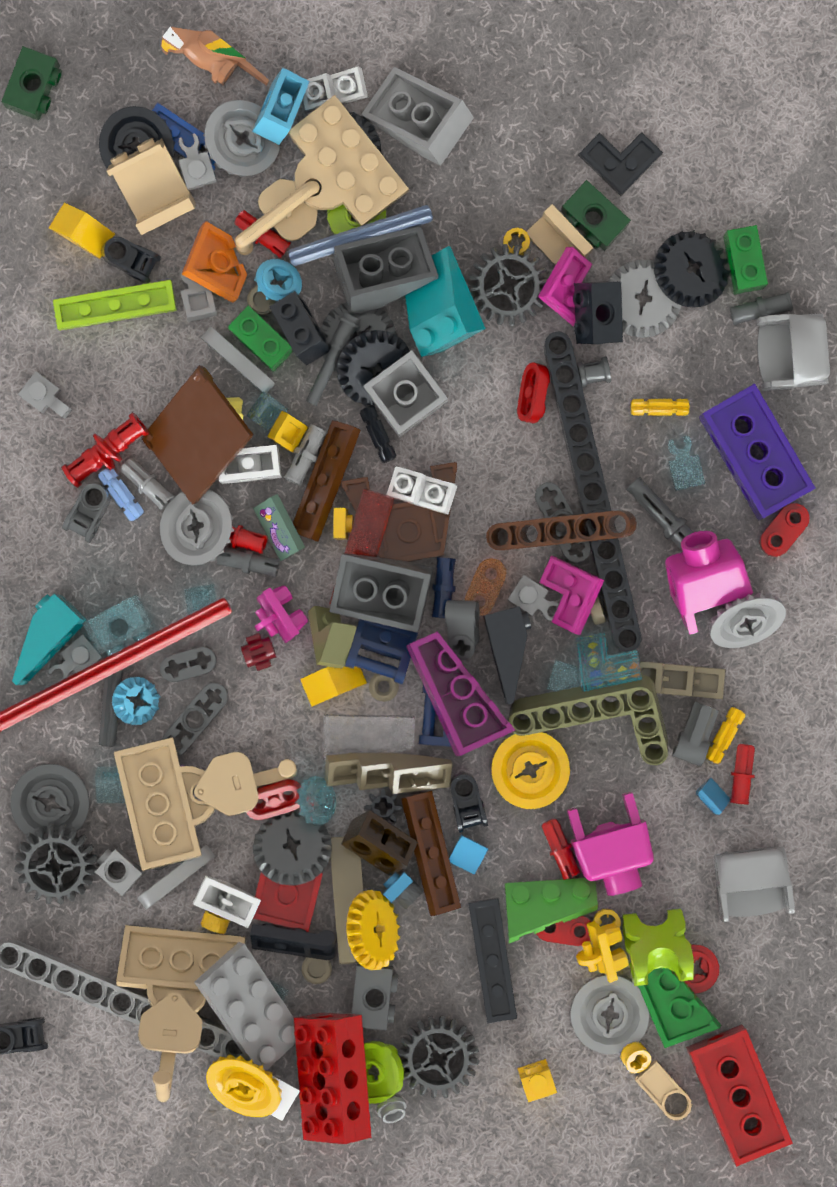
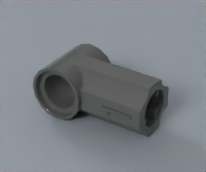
[672,702,719,767]

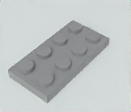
[194,942,296,1071]

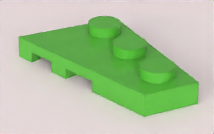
[505,878,598,943]

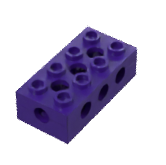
[699,383,816,521]

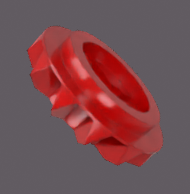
[685,944,719,993]

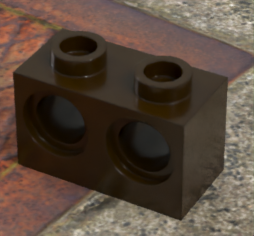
[341,810,418,876]

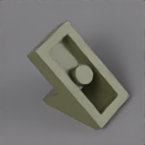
[308,606,356,669]

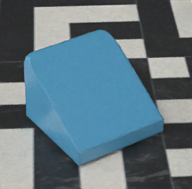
[695,778,730,815]
[449,834,488,875]

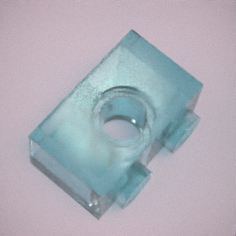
[82,595,155,656]

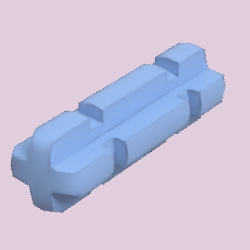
[98,468,144,521]

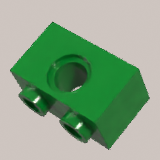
[723,225,768,295]
[228,305,293,372]

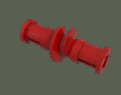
[61,412,149,488]

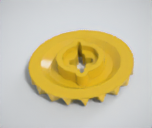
[492,732,570,809]
[346,890,401,970]
[206,1054,282,1117]

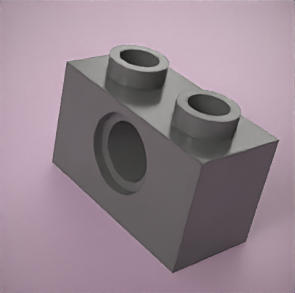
[352,963,398,1031]

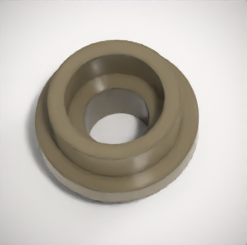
[369,673,399,702]

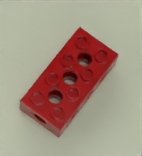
[294,1013,372,1144]
[686,1024,793,1167]

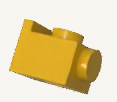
[517,1059,557,1103]

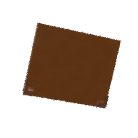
[142,365,254,505]

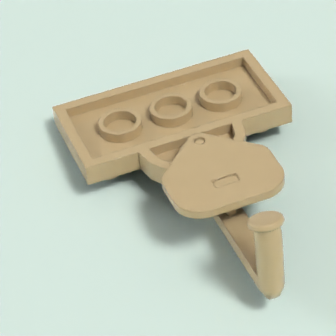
[235,95,409,255]
[114,737,297,871]
[116,925,246,1103]

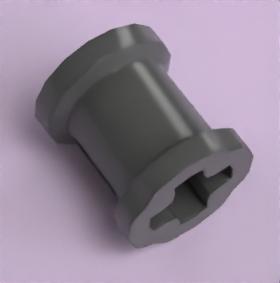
[577,356,612,388]

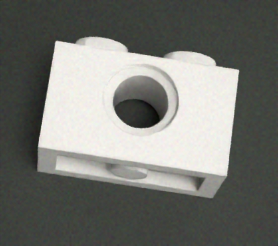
[219,445,282,484]

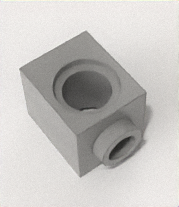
[95,847,145,896]

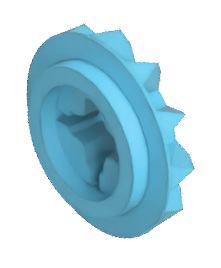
[254,259,302,302]
[112,677,160,725]

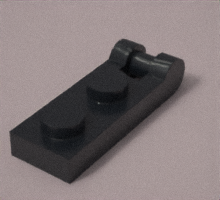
[250,923,337,960]

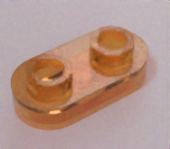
[464,558,506,616]

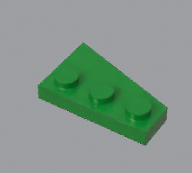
[629,964,722,1048]

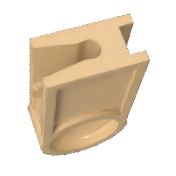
[634,1060,692,1120]

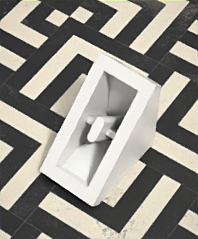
[193,876,261,928]

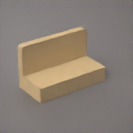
[526,204,593,266]

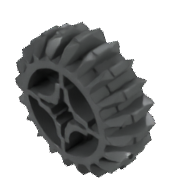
[468,244,548,326]
[14,823,97,905]
[398,1015,479,1099]

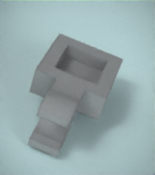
[18,371,72,419]

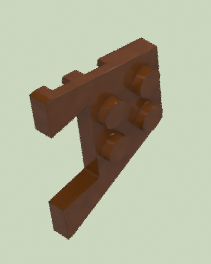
[341,462,457,562]

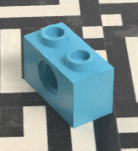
[252,68,310,145]

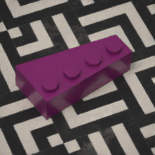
[406,631,516,756]

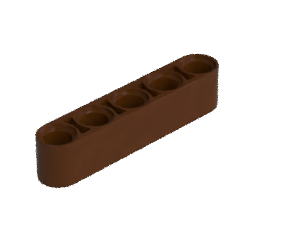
[486,510,637,550]

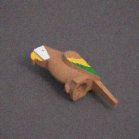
[161,27,270,86]

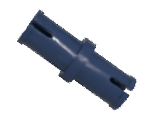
[432,557,456,618]

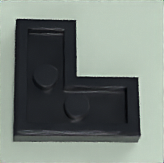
[578,132,663,196]

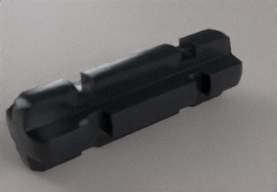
[360,405,396,463]

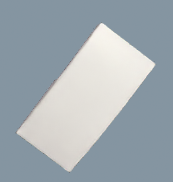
[303,67,368,111]
[386,466,457,515]

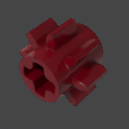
[241,633,277,671]

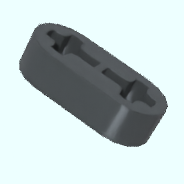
[160,647,217,682]

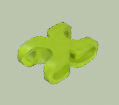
[622,908,694,986]

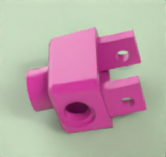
[665,531,753,635]
[567,792,654,896]

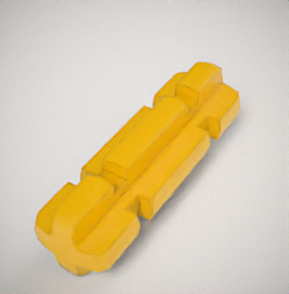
[630,399,690,416]
[706,707,745,764]

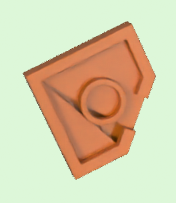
[182,221,247,303]

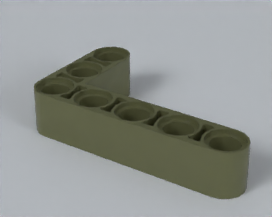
[508,674,668,765]

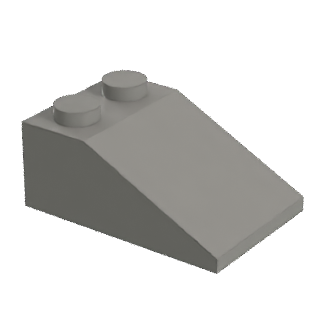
[361,67,474,166]

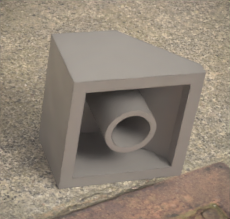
[363,350,448,438]

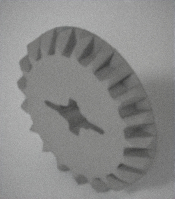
[203,100,280,177]
[609,259,681,338]
[160,489,234,566]
[708,593,786,648]
[571,975,649,1054]

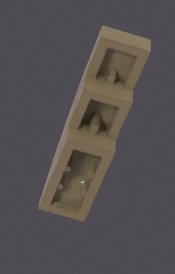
[601,658,726,699]
[324,753,452,794]
[330,836,364,965]

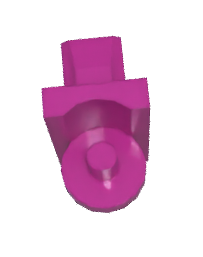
[254,585,308,643]

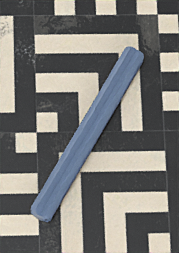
[288,205,433,266]

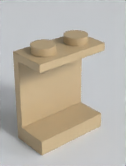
[107,138,196,235]

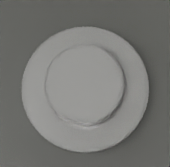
[376,1096,406,1123]

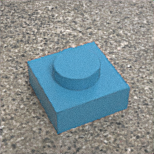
[383,871,413,903]

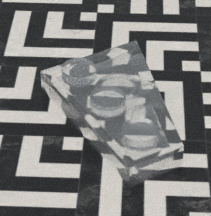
[323,714,415,776]

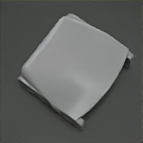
[756,314,830,391]
[714,847,795,922]

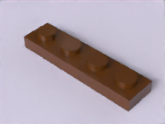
[293,420,361,542]
[401,790,461,916]

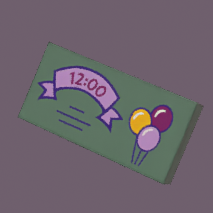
[253,494,305,561]

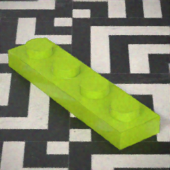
[53,280,177,331]

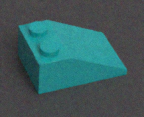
[405,246,486,357]
[12,594,88,685]

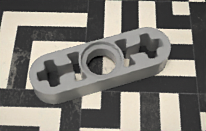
[200,326,275,395]
[137,844,215,910]

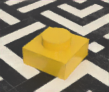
[267,411,308,453]
[333,508,354,540]

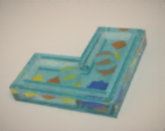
[575,632,642,692]

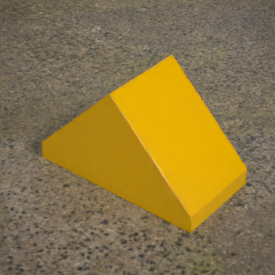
[49,203,115,259]
[300,666,367,707]

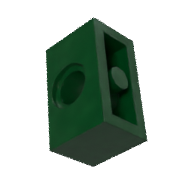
[1,46,62,120]
[561,180,631,251]

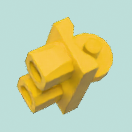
[576,921,629,983]

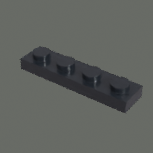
[468,898,517,1024]

